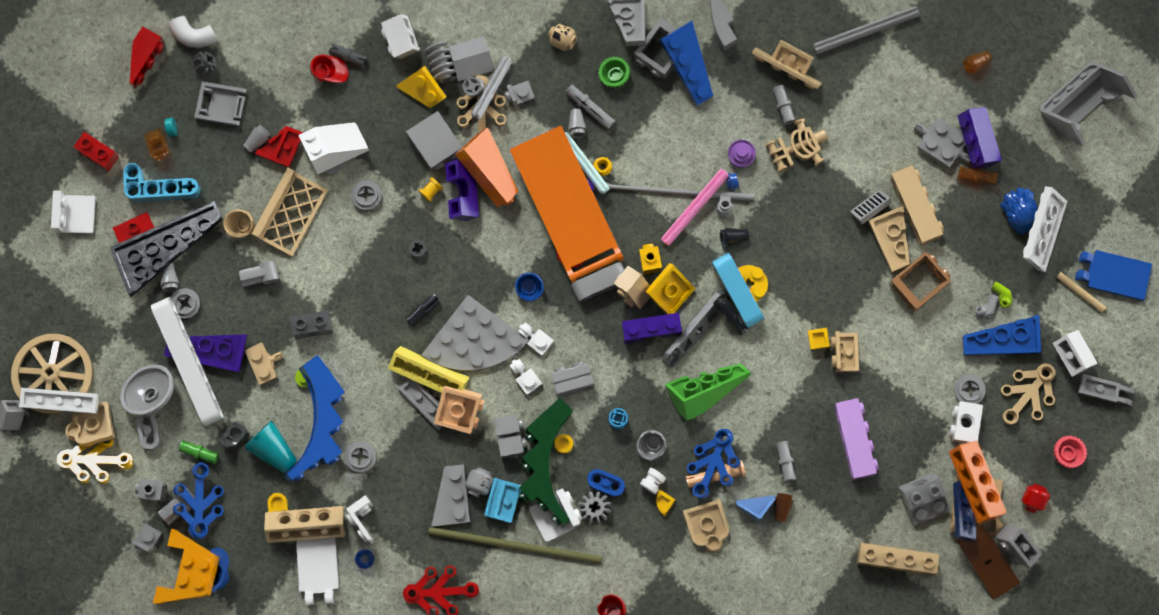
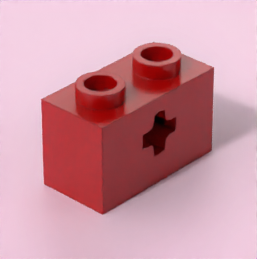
[73,132,119,172]

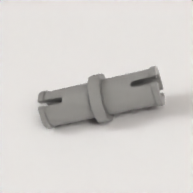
[773,85,796,125]
[776,441,796,482]

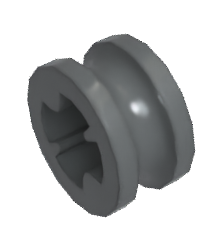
[409,240,427,258]

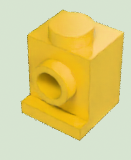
[639,244,662,274]

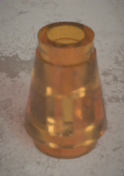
[963,50,992,73]

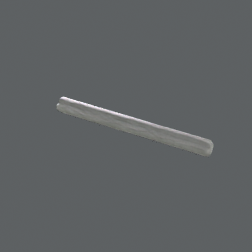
[813,6,919,54]

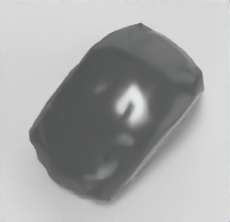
[220,421,248,449]

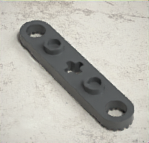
[662,290,730,368]

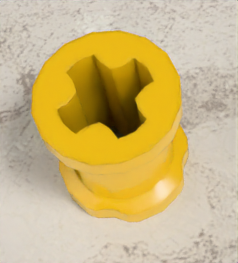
[418,177,443,202]

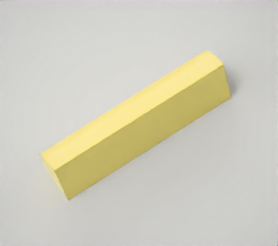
[388,346,470,393]

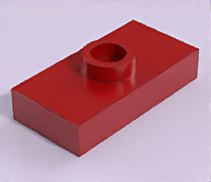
[113,212,155,243]

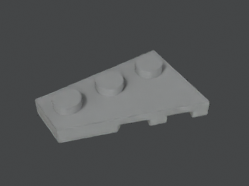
[607,0,646,46]
[431,464,470,527]

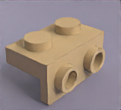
[831,331,859,372]

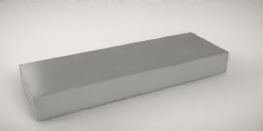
[398,379,443,430]

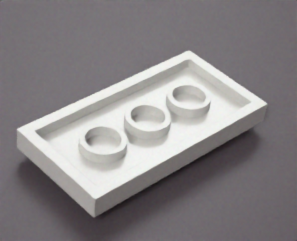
[1023,186,1068,272]

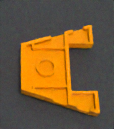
[153,529,220,605]

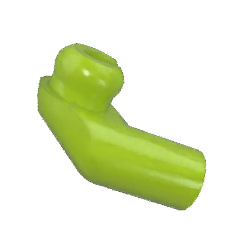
[991,281,1012,308]

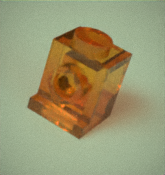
[143,128,170,160]

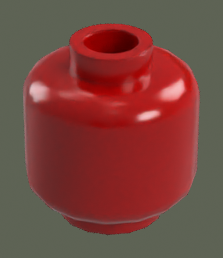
[1021,483,1050,514]

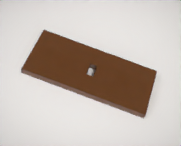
[956,524,1020,600]

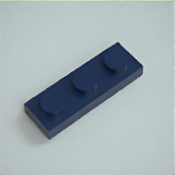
[953,481,976,542]

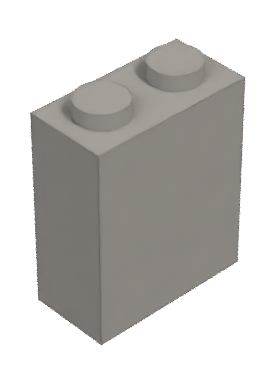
[406,111,462,172]

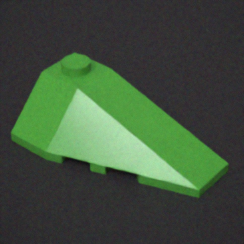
[665,363,751,420]

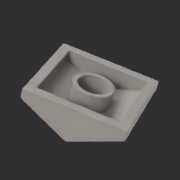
[448,36,494,82]

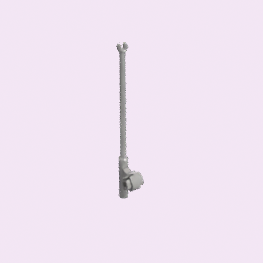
[606,183,754,217]

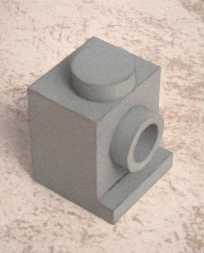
[135,478,166,502]

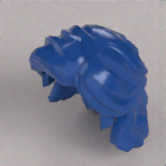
[1000,188,1038,234]

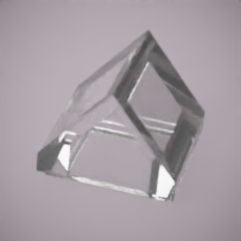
[343,473,364,490]

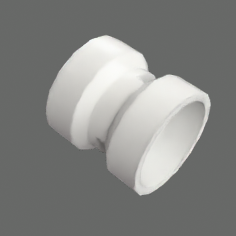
[640,468,666,495]

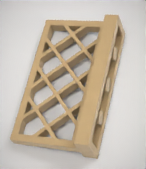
[251,168,328,257]

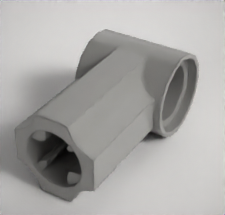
[239,261,280,288]
[158,487,195,525]

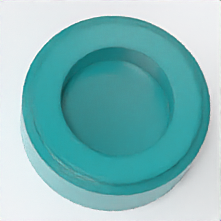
[165,117,178,137]

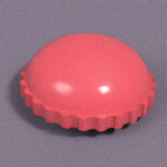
[1053,436,1087,468]

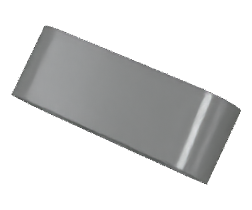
[571,262,625,302]

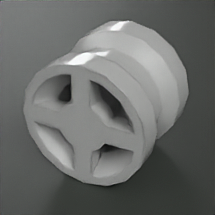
[463,77,485,96]

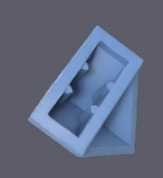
[735,495,775,523]

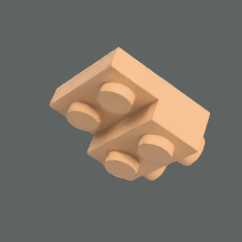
[434,386,484,434]

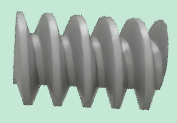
[425,41,457,84]

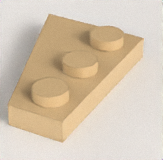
[868,206,910,273]

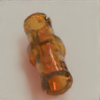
[958,166,998,185]

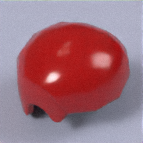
[597,594,627,615]

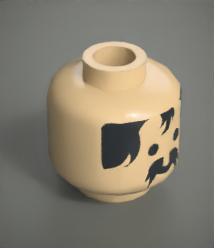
[548,23,577,51]

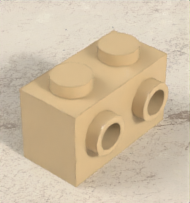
[614,266,650,309]

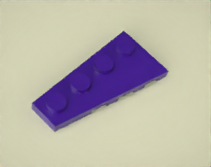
[164,334,248,372]

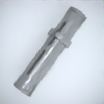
[565,84,615,130]

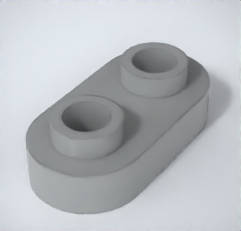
[136,414,160,450]

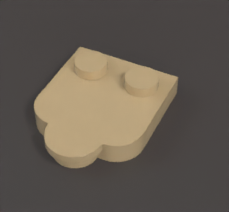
[66,401,115,447]
[683,499,729,552]

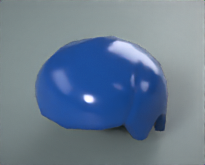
[515,273,544,301]

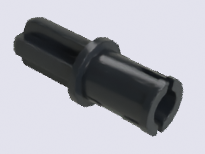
[406,294,440,327]
[719,299,748,335]

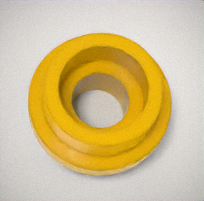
[593,157,612,176]

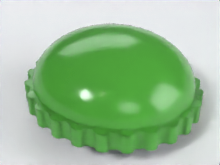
[598,56,631,88]

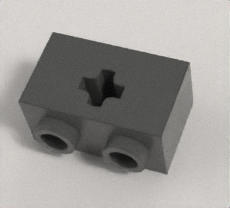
[290,311,333,339]

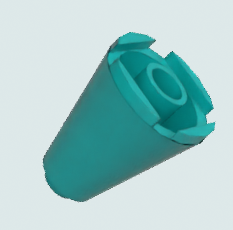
[244,420,297,473]

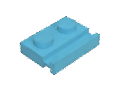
[484,478,521,523]

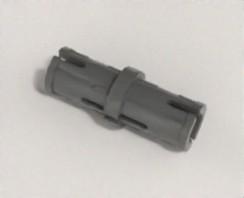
[328,43,368,68]

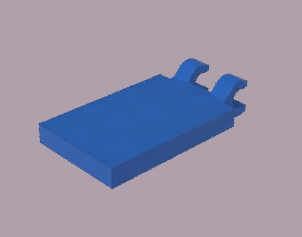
[1075,250,1152,301]

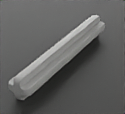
[471,56,512,120]

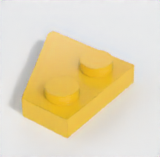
[396,66,446,108]

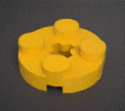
[738,265,768,302]

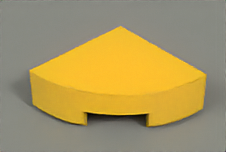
[656,489,675,516]

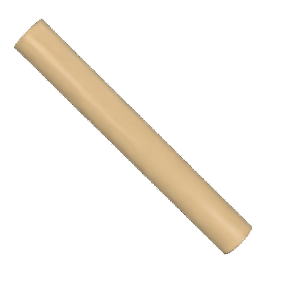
[1056,272,1107,313]

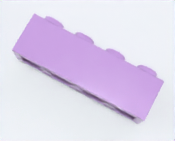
[834,398,879,481]

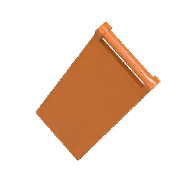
[510,126,624,283]

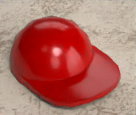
[309,54,349,83]

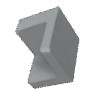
[0,400,25,430]

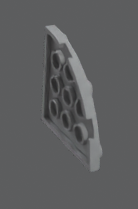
[421,295,529,371]

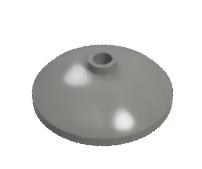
[120,365,174,416]

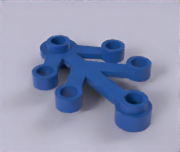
[687,429,741,500]
[173,463,224,539]

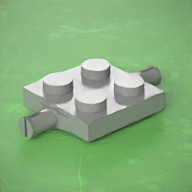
[914,117,971,169]

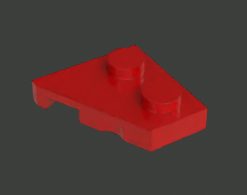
[255,126,304,168]

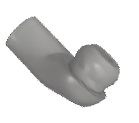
[975,294,999,318]

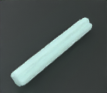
[565,132,609,194]

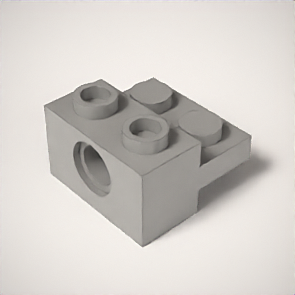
[898,472,950,525]

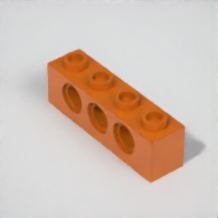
[949,441,1007,524]

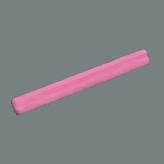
[661,169,729,246]

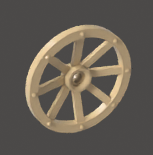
[11,334,93,414]

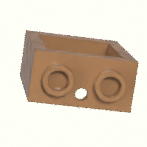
[889,252,951,313]

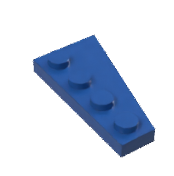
[659,21,713,105]
[962,315,1041,356]

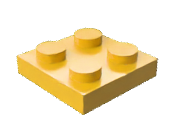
[645,263,696,314]

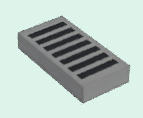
[850,190,892,225]

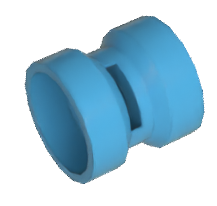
[609,408,628,430]

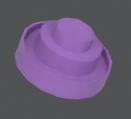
[728,140,756,168]

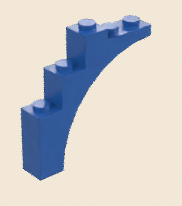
[284,355,345,482]

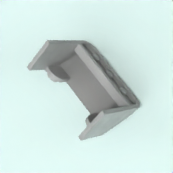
[1041,62,1138,146]

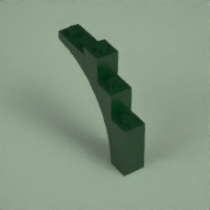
[518,398,573,528]

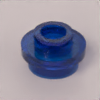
[355,549,375,569]

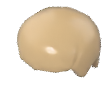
[223,210,255,238]

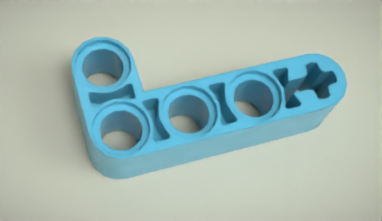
[124,163,201,202]
[711,253,765,328]

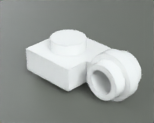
[518,323,554,356]
[509,359,542,396]

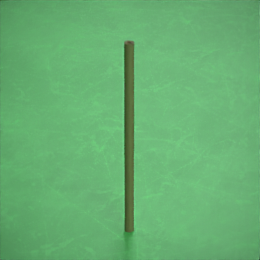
[428,527,602,564]

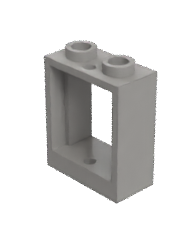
[634,18,676,79]

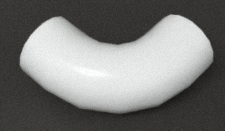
[168,16,218,48]

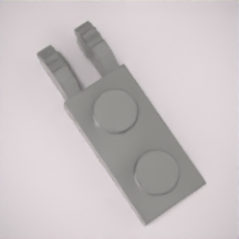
[1078,374,1135,406]

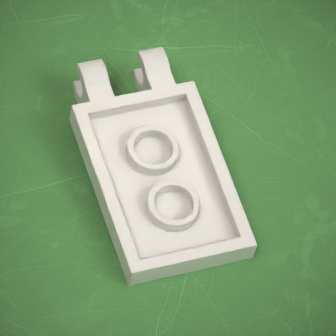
[296,537,339,606]

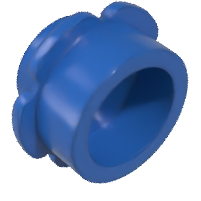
[726,173,740,191]

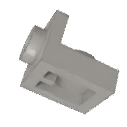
[505,81,535,107]
[131,524,163,554]

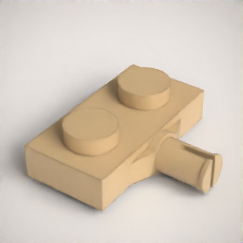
[245,342,284,386]

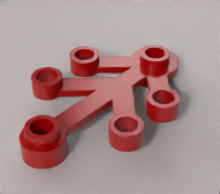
[403,565,479,615]

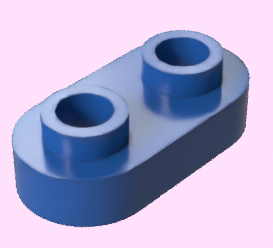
[587,469,625,497]

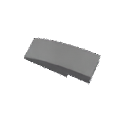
[710,0,737,51]

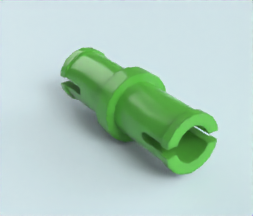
[178,440,219,465]

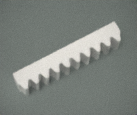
[19,388,99,414]

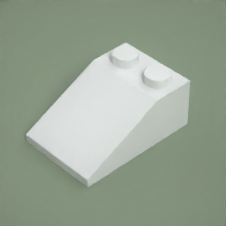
[299,123,369,175]

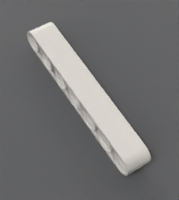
[151,297,223,426]

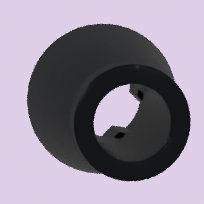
[720,227,749,246]

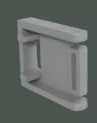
[194,82,247,127]

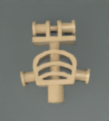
[765,119,828,173]

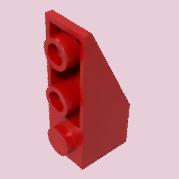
[129,26,164,89]

